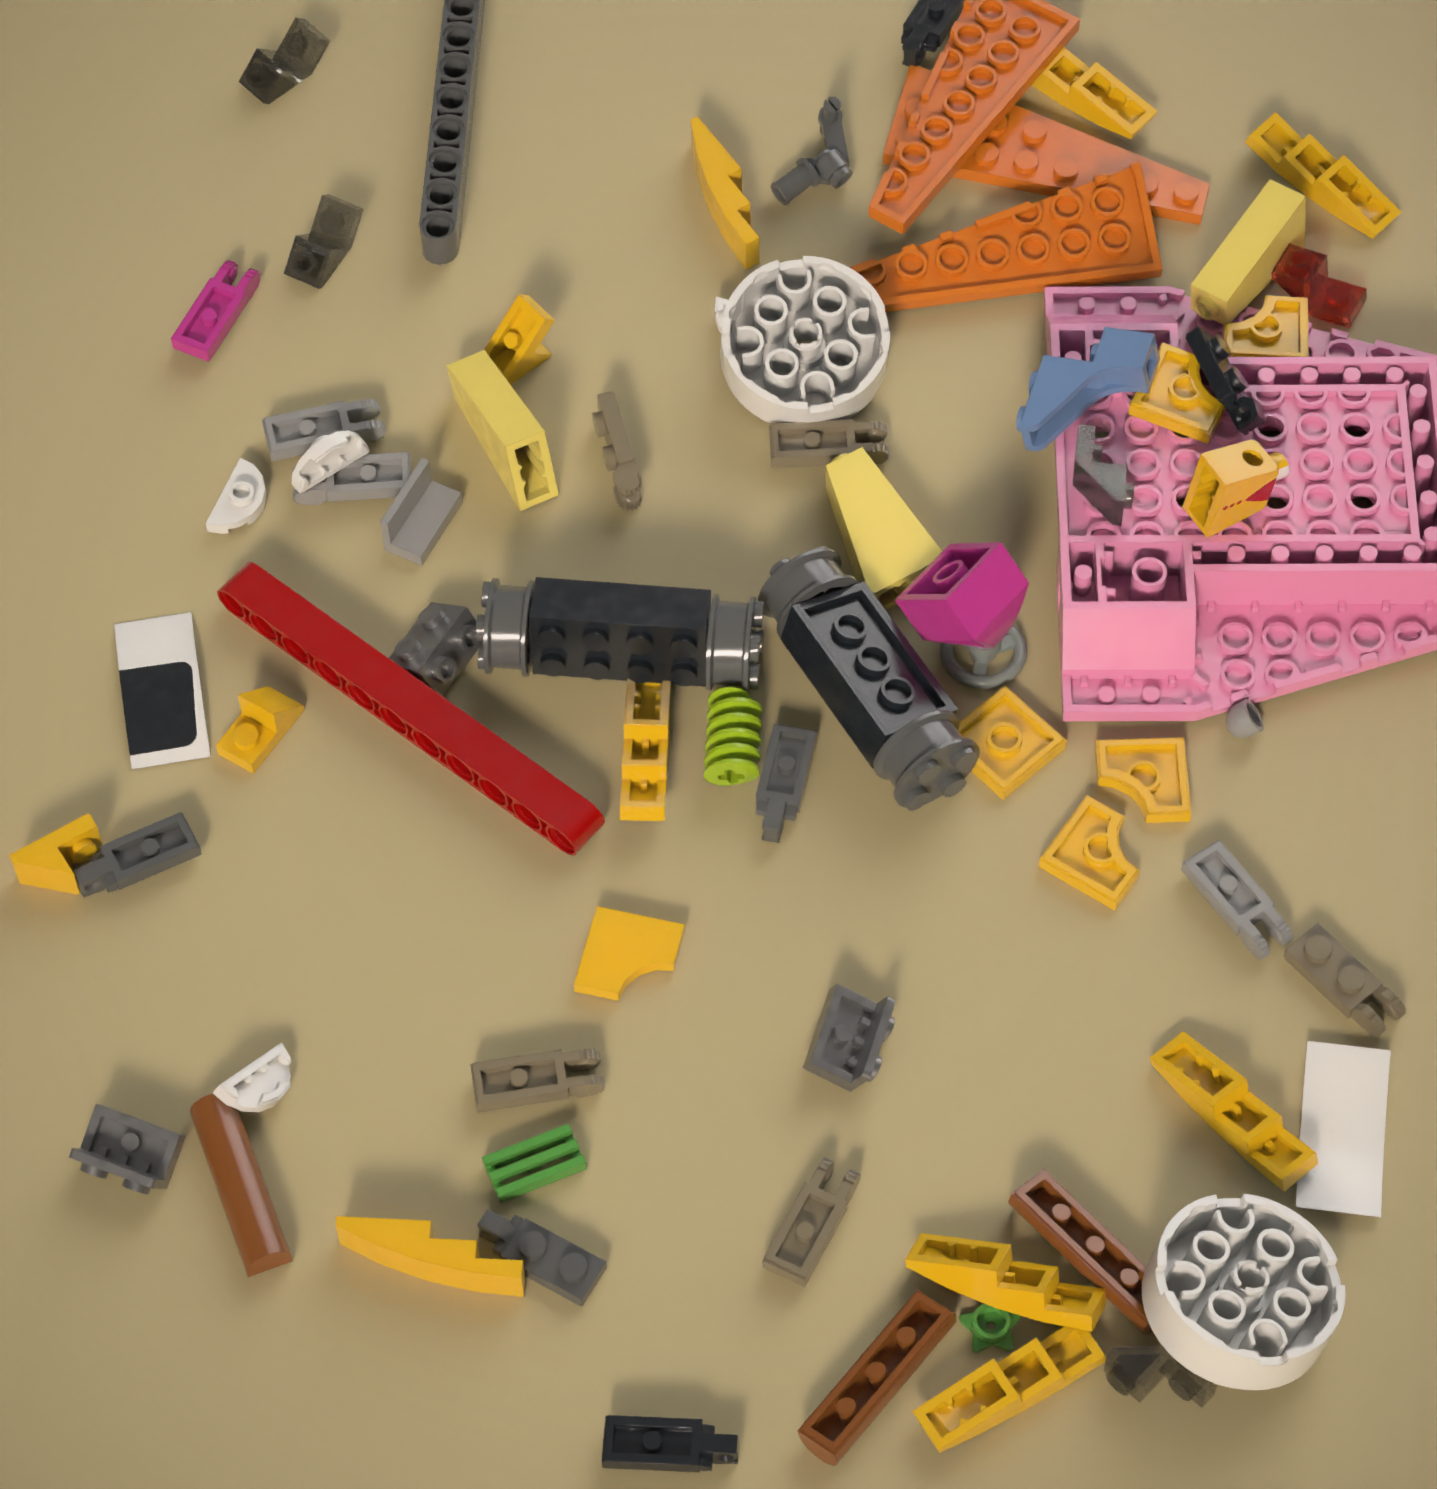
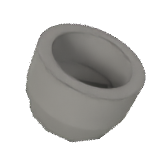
[1226,699,1264,738]

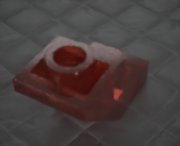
[1271,243,1367,329]

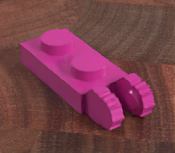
[171,259,261,362]

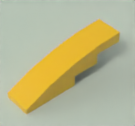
[1032,47,1157,139]
[1245,112,1401,239]
[690,116,760,269]
[620,678,671,821]
[1149,1031,1318,1192]
[335,1216,526,1297]
[905,1233,1106,1332]
[912,1326,1107,1453]

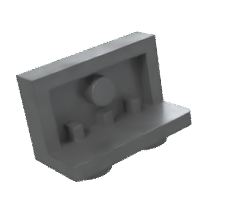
[389,602,483,696]
[803,984,896,1092]
[69,1104,185,1195]

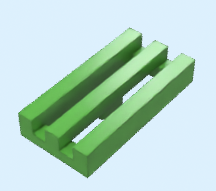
[482,1123,587,1203]

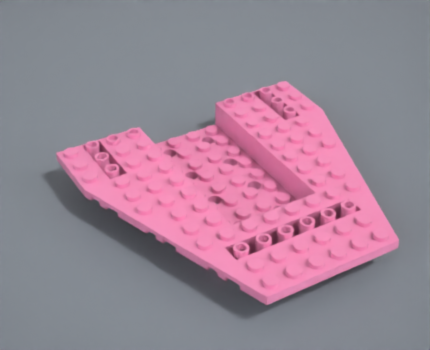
[1044,286,1437,721]

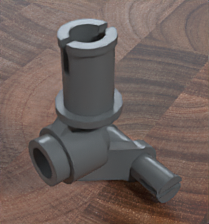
[770,97,853,205]

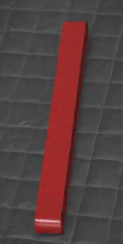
[217,562,605,856]

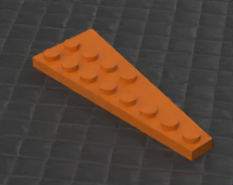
[868,0,1080,235]
[883,65,1210,225]
[849,162,1163,312]

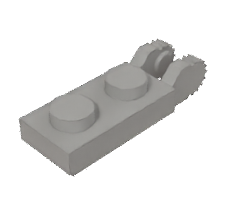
[262,398,386,462]
[292,452,412,506]
[1181,840,1293,960]

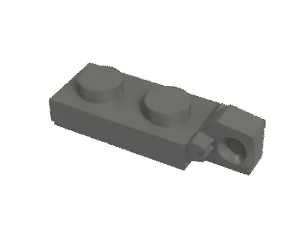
[756,724,817,843]
[73,812,202,897]
[477,1209,607,1306]

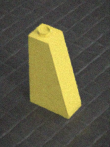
[1191,179,1306,325]
[446,350,559,511]
[826,447,942,610]

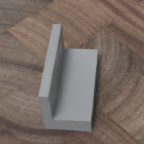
[380,458,463,566]

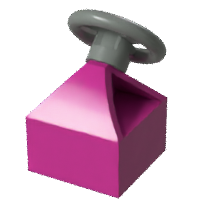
[895,542,1029,689]

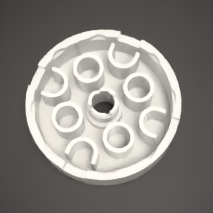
[720,256,890,423]
[1142,1193,1346,1390]

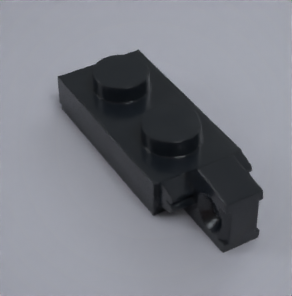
[901,0,964,67]
[1185,326,1266,436]
[602,1415,740,1473]

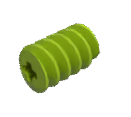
[704,686,763,786]

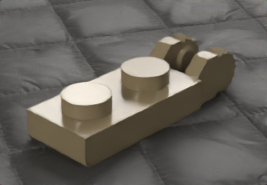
[592,391,642,511]
[769,419,890,468]
[1284,923,1406,1037]
[470,1048,605,1113]
[762,1157,861,1287]

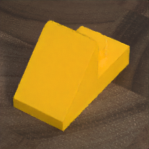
[484,294,555,385]
[216,686,305,774]
[9,813,103,894]

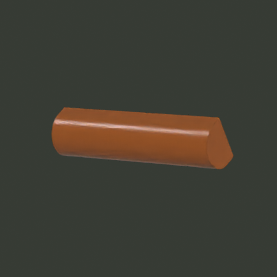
[190,1093,293,1277]
[1008,1169,1152,1335]
[797,1289,957,1466]

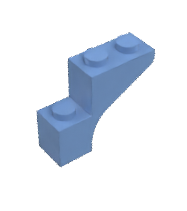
[1016,327,1160,451]

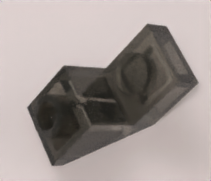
[238,17,330,105]
[284,194,364,289]
[1072,424,1135,526]
[1103,1346,1217,1408]

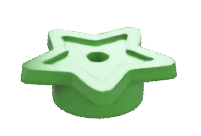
[959,1303,1022,1353]

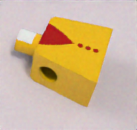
[1182,439,1289,538]

